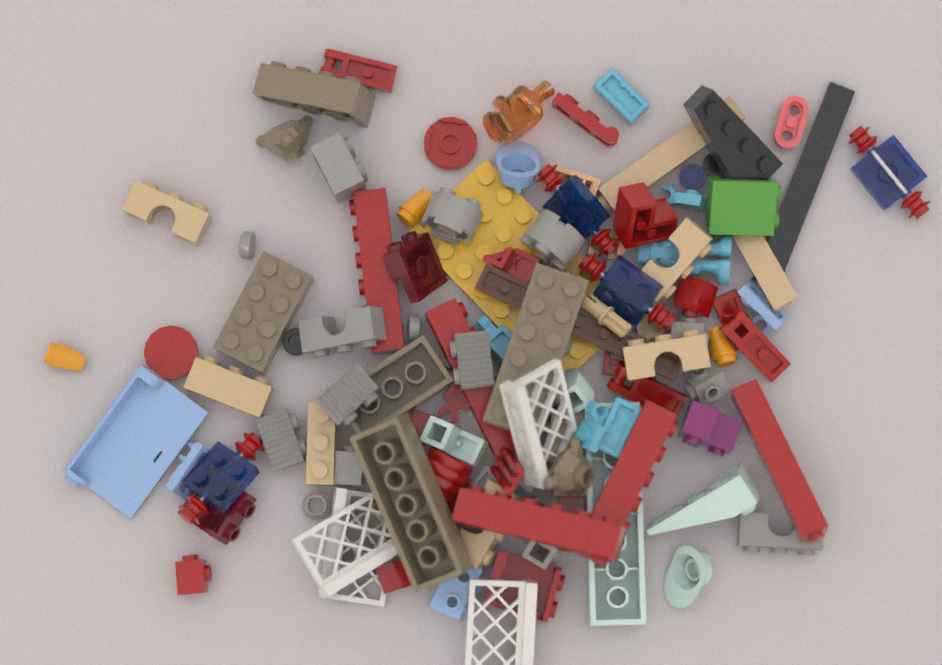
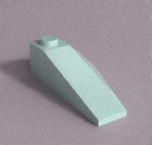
[646,462,759,535]

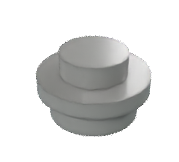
[303,492,330,519]

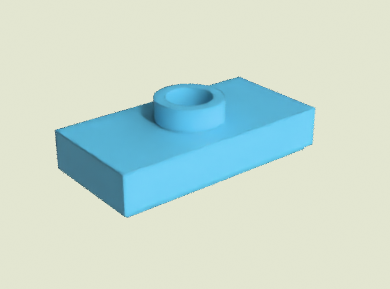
[593,67,650,125]
[598,397,642,459]

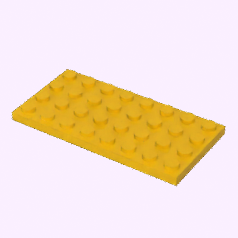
[409,159,633,371]

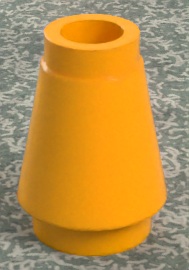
[396,188,433,228]
[708,326,737,368]
[44,341,87,371]

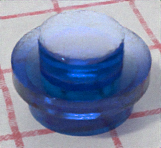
[679,164,706,191]

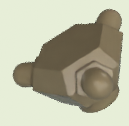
[256,116,313,161]
[544,437,595,495]

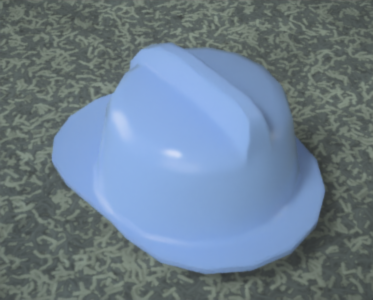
[496,141,541,194]

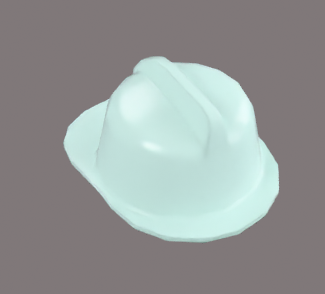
[664,545,713,608]

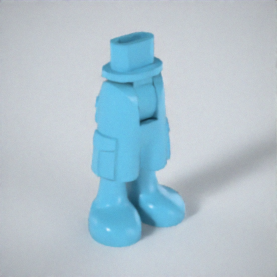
[638,235,732,285]

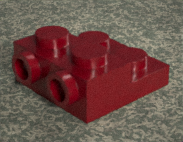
[382,231,448,304]
[178,467,257,545]

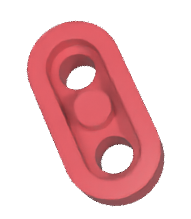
[773,96,809,150]

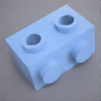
[429,567,485,620]

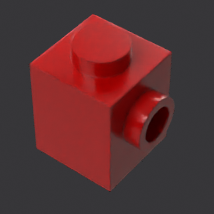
[673,276,718,319]
[175,554,212,595]

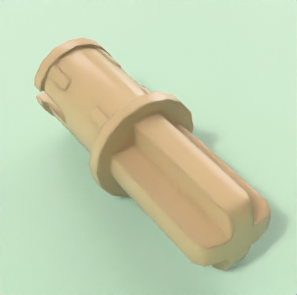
[581,293,632,337]

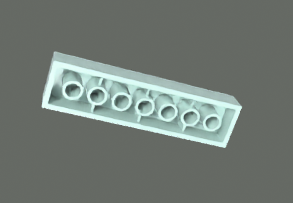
[583,402,646,626]

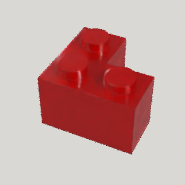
[612,182,678,249]

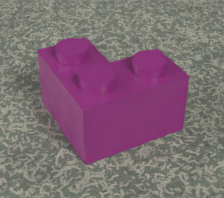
[677,401,743,457]

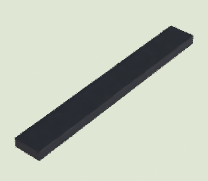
[752,82,855,282]

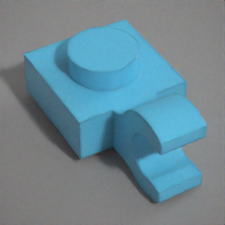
[662,185,706,212]
[474,315,512,363]
[575,400,609,453]

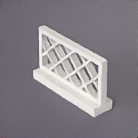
[499,358,584,490]
[317,488,391,607]
[291,492,398,599]
[464,579,538,665]

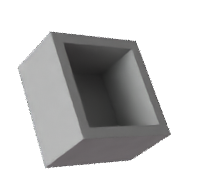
[310,132,368,204]

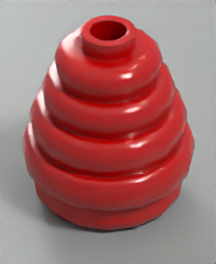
[427,448,473,505]

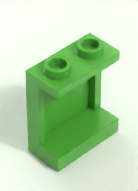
[704,175,781,236]

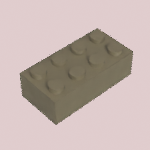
[213,251,314,375]
[350,335,454,434]

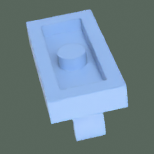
[737,279,788,335]
[165,441,216,500]

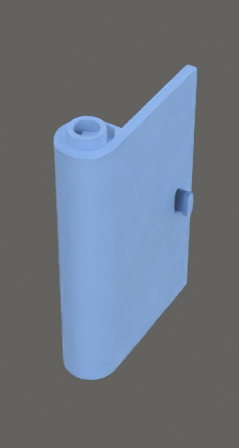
[63,364,209,519]

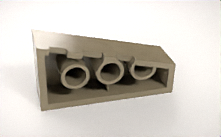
[252,61,376,128]

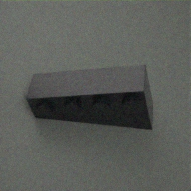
[683,85,783,180]

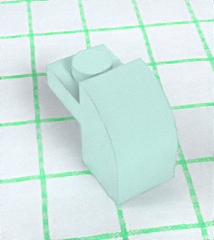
[550,368,595,414]
[420,415,488,467]

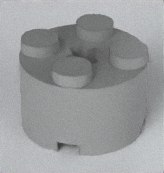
[420,187,483,246]
[519,209,585,271]

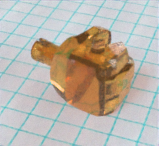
[482,80,555,145]

